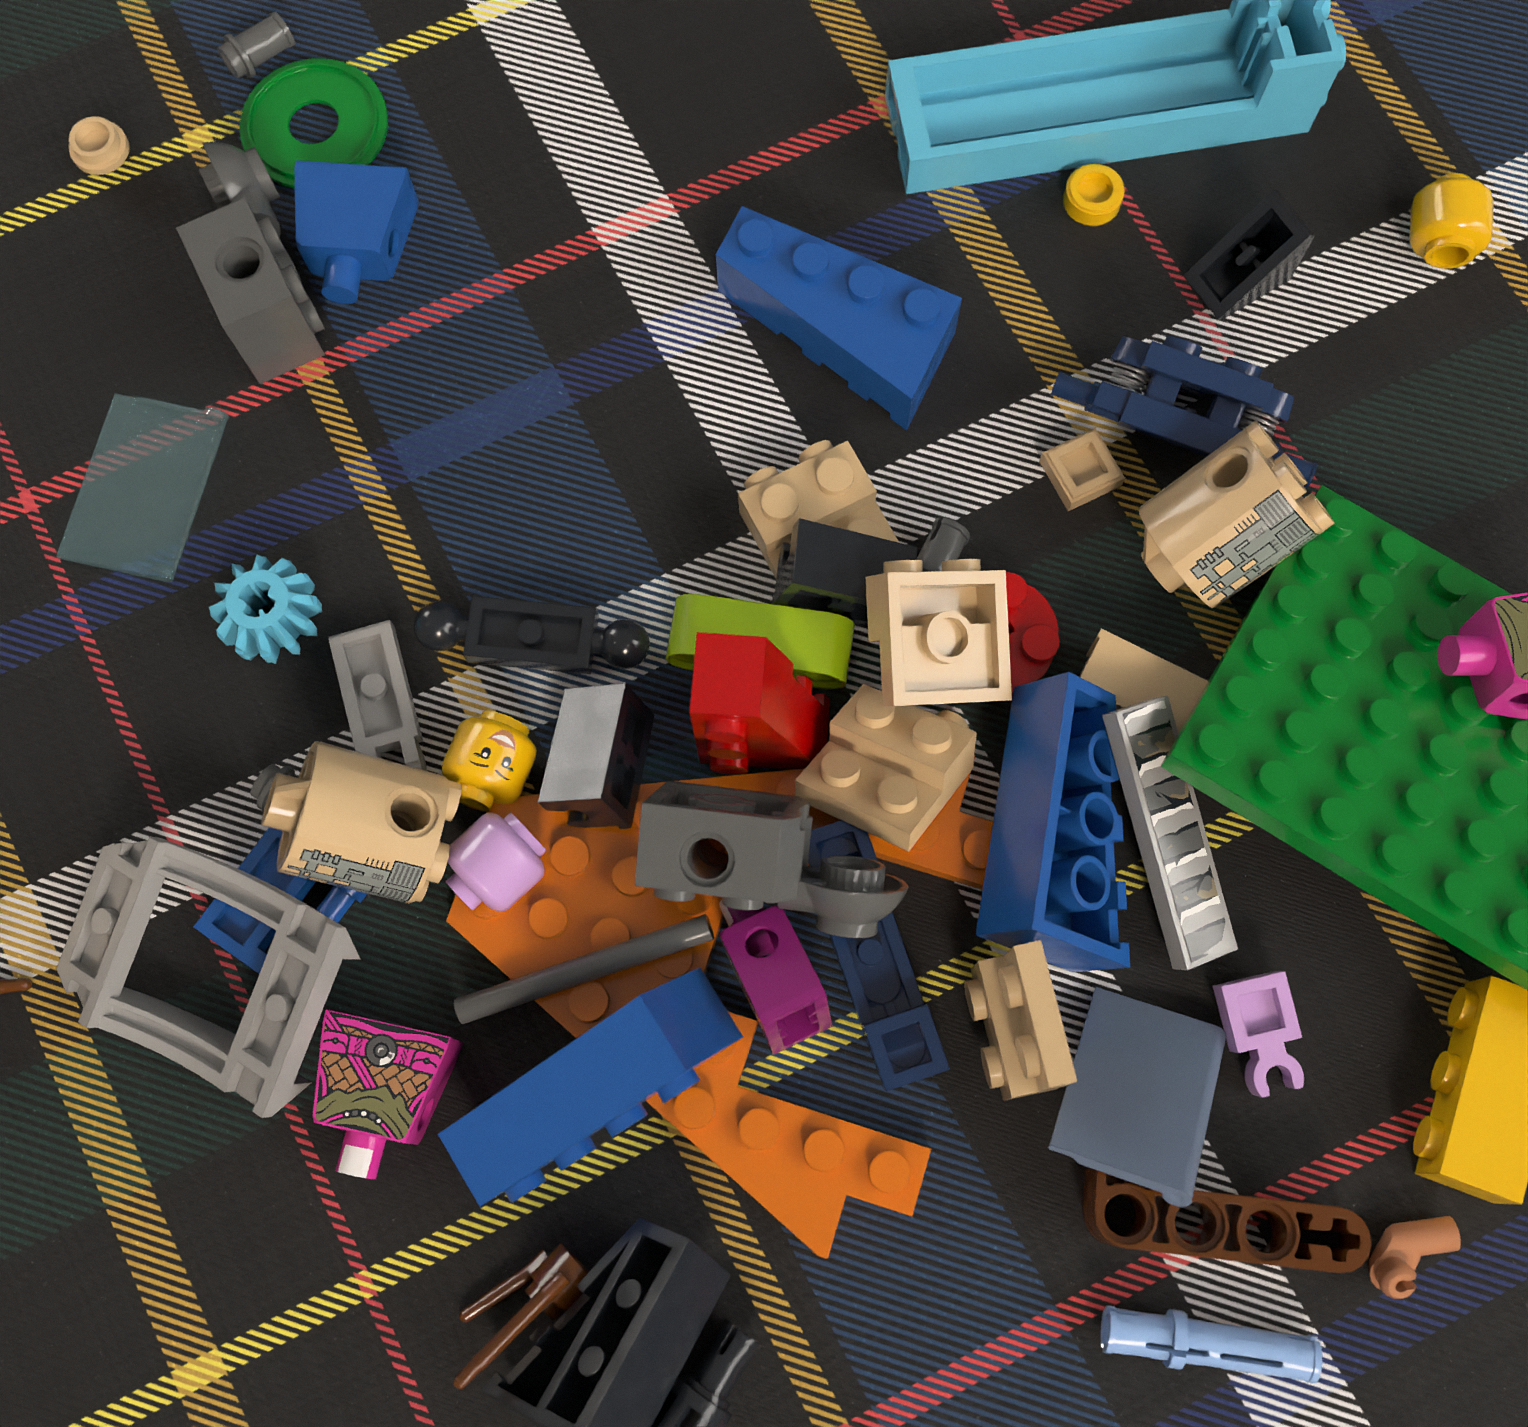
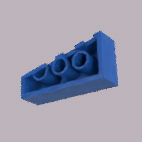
[716,206,962,431]
[976,672,1130,972]
[438,967,743,1206]

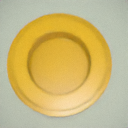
[1063,164,1125,226]

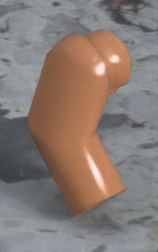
[1368,1216,1461,1299]

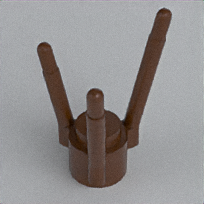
[453,1243,589,1389]

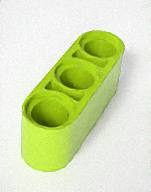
[665,594,855,689]

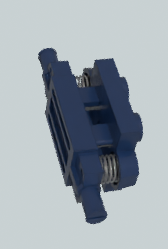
[1050,336,1318,488]

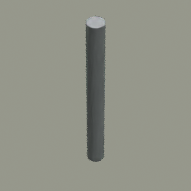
[454,914,714,1024]

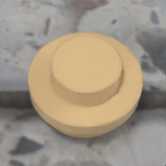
[69,116,129,175]

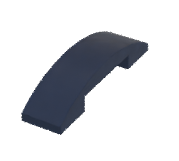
[808,820,950,1091]

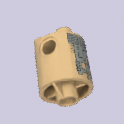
[1139,420,1335,608]
[262,741,461,904]

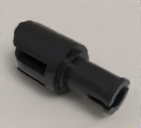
[651,1318,762,1427]

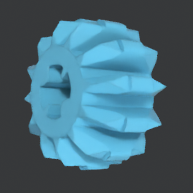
[208,554,323,664]

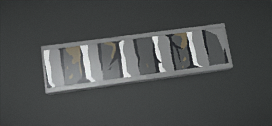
[1102,696,1238,970]

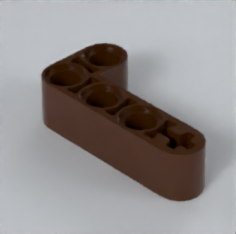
[1083,1166,1372,1273]

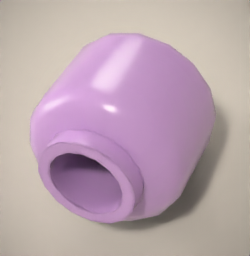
[446,812,547,912]

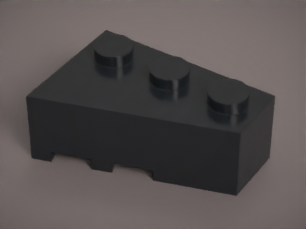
[481,1218,731,1427]

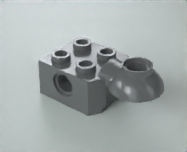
[176,142,325,384]
[634,781,908,938]

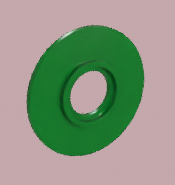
[240,58,388,189]

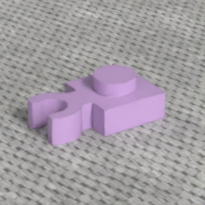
[1213,971,1304,1097]

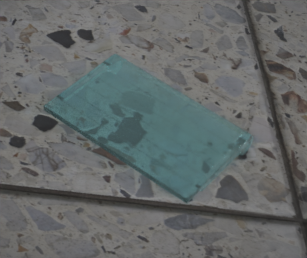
[56,394,229,582]

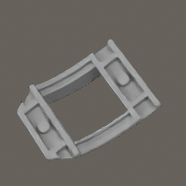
[56,837,360,1118]

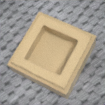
[1039,428,1125,511]

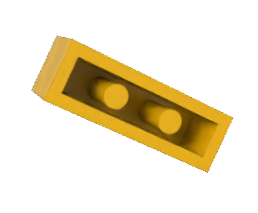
[1413,975,1528,1204]

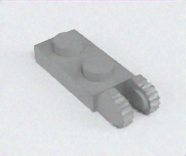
[329,620,427,771]

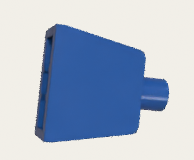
[294,161,419,304]

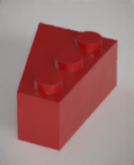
[689,632,830,775]

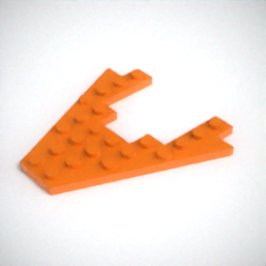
[446,755,993,1259]

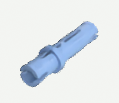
[1100,1305,1322,1384]

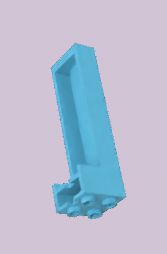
[885,0,1346,194]

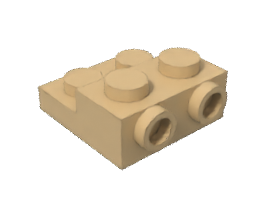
[738,440,899,579]
[866,559,1012,706]
[795,684,977,852]
[964,940,1078,1101]

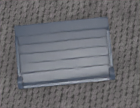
[1049,987,1226,1207]

